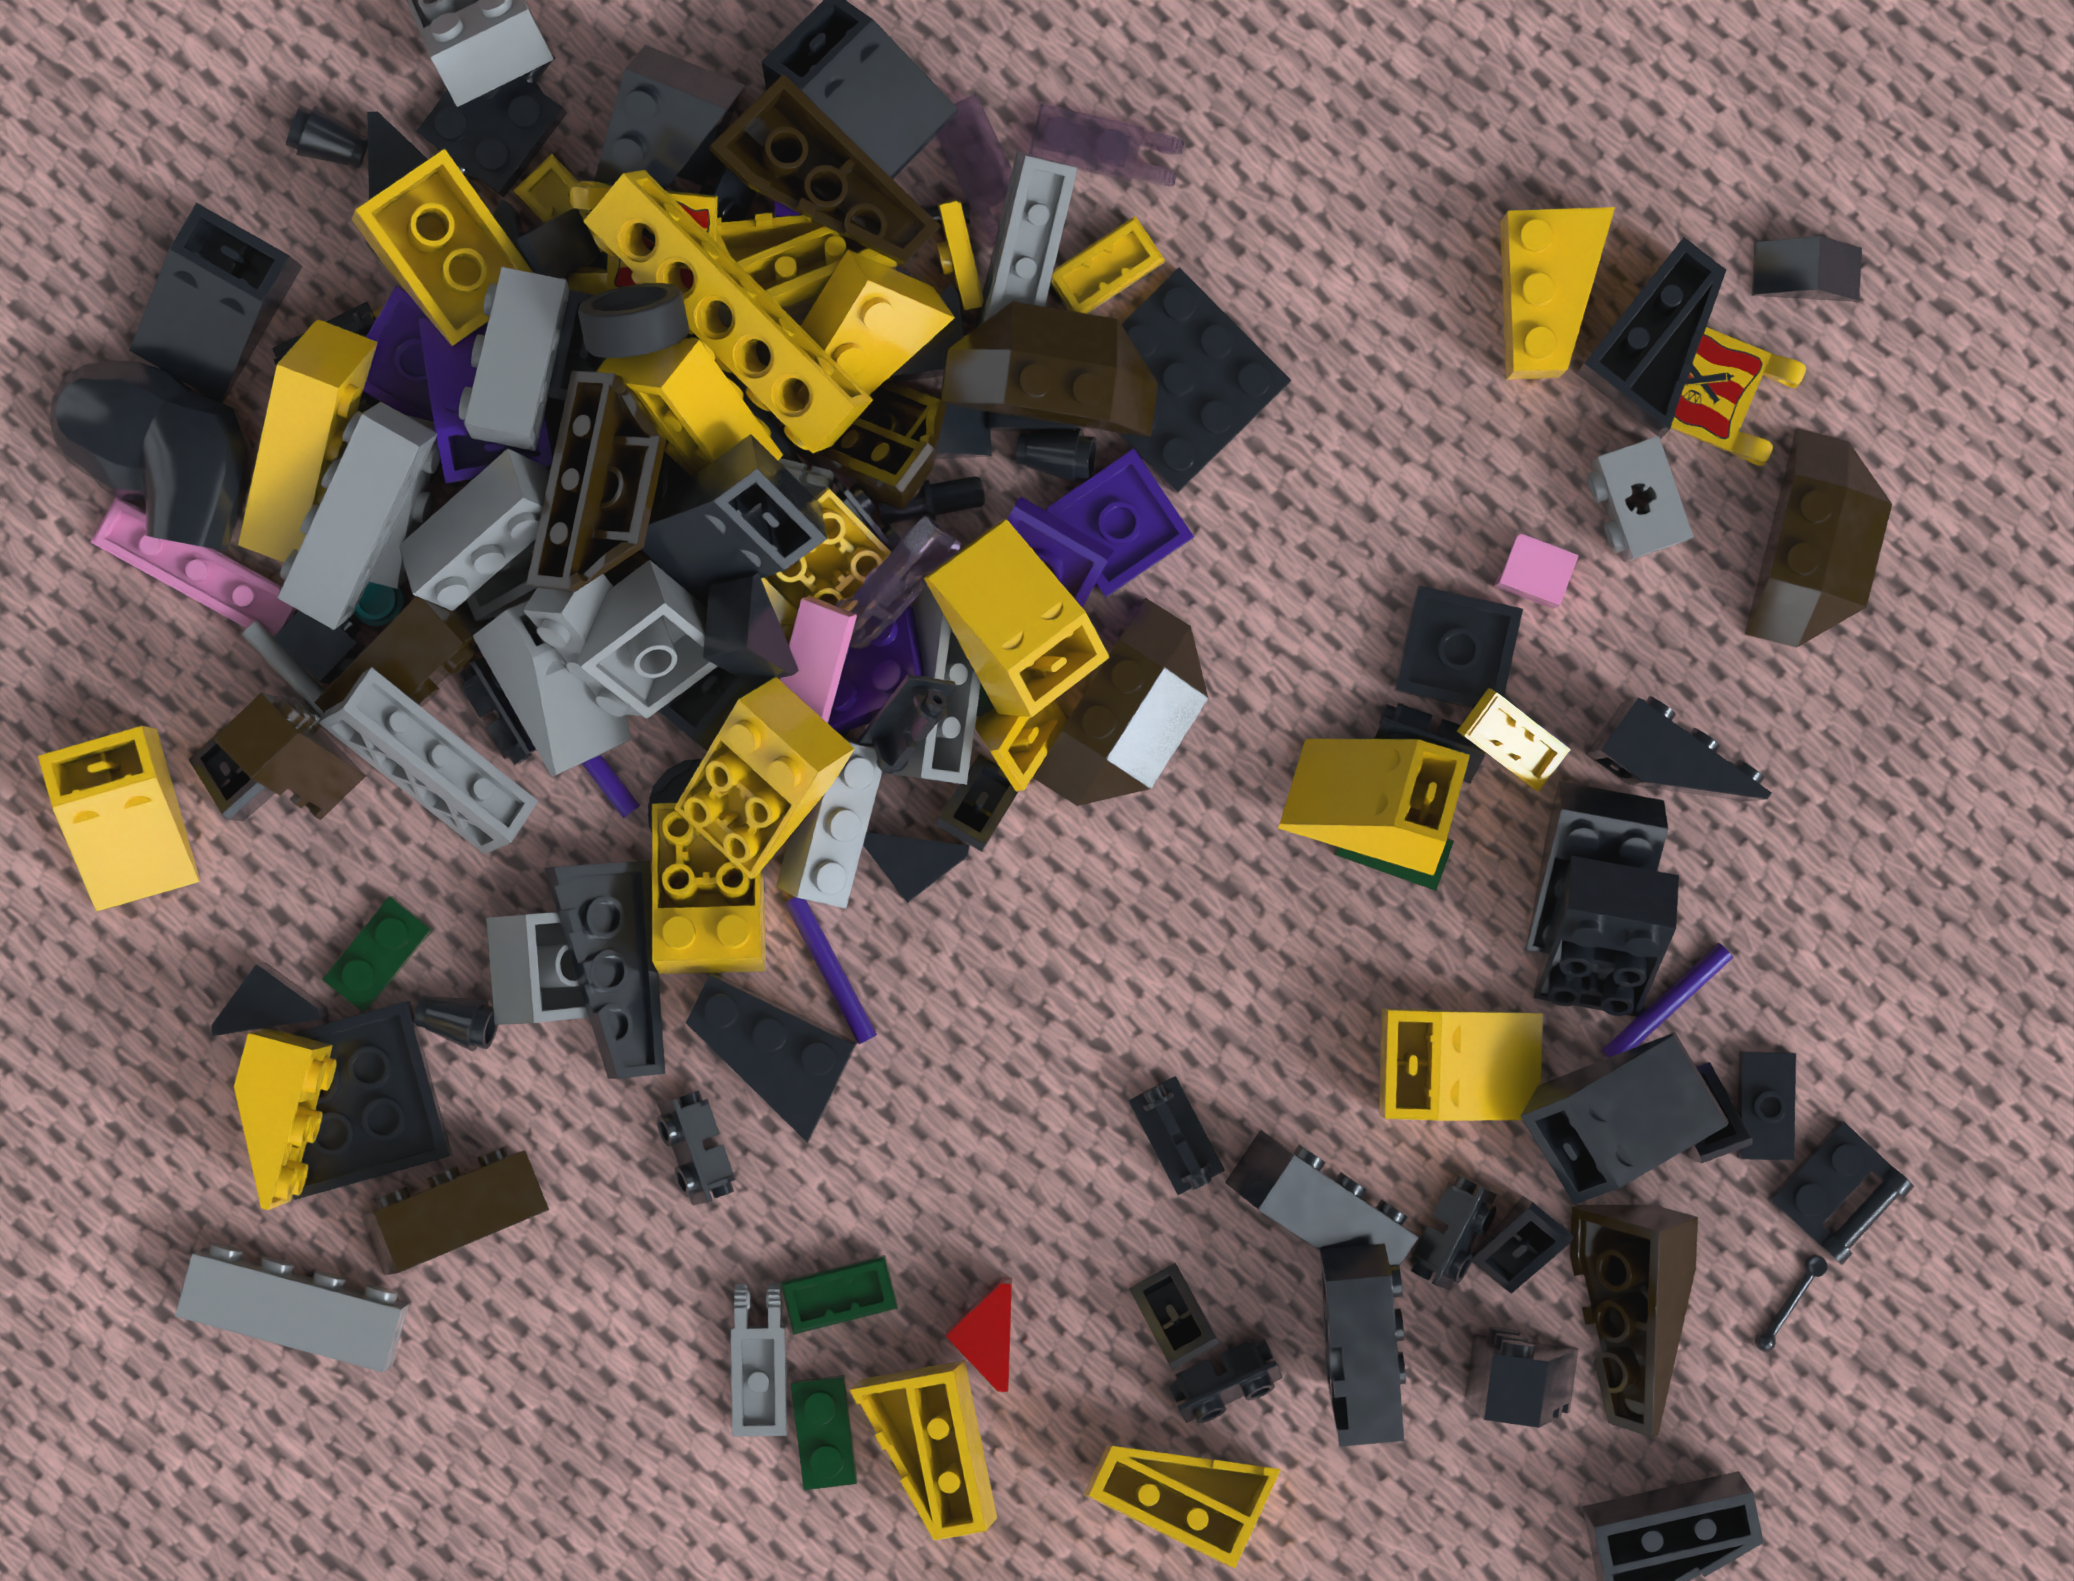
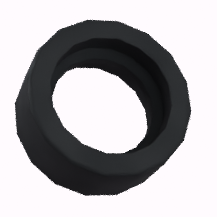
[578,283,689,358]

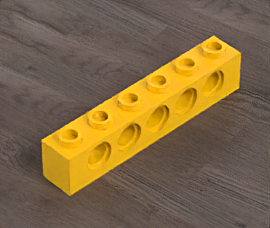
[583,170,873,453]

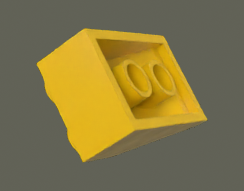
[351,149,533,346]

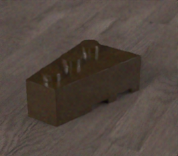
[314,596,495,713]
[213,693,366,820]
[361,1145,549,1275]

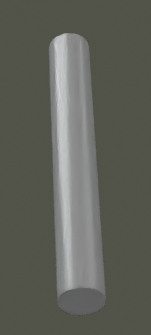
[241,620,325,717]

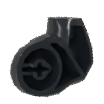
[49,361,254,551]

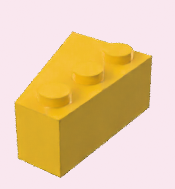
[716,213,897,319]

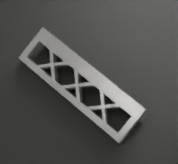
[975,151,1078,329]
[318,667,538,854]

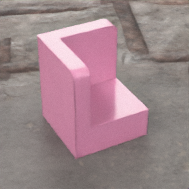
[1494,534,1579,609]

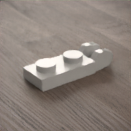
[731,1283,788,1437]

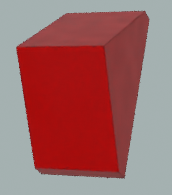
[945,1278,1012,1392]

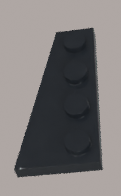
[544,861,665,1079]

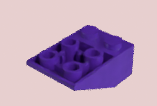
[418,317,555,483]

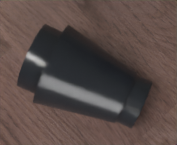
[286,105,368,168]
[1016,430,1096,483]
[415,995,498,1051]

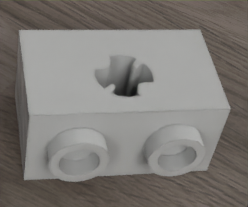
[1587,436,1694,562]

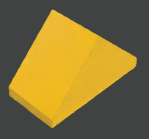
[975,700,1068,791]

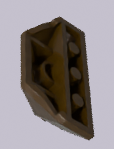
[940,301,1158,438]
[526,371,666,592]
[779,379,947,511]
[1744,429,1892,648]
[1032,598,1209,806]

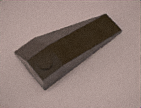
[709,74,941,265]
[1570,1205,1698,1437]

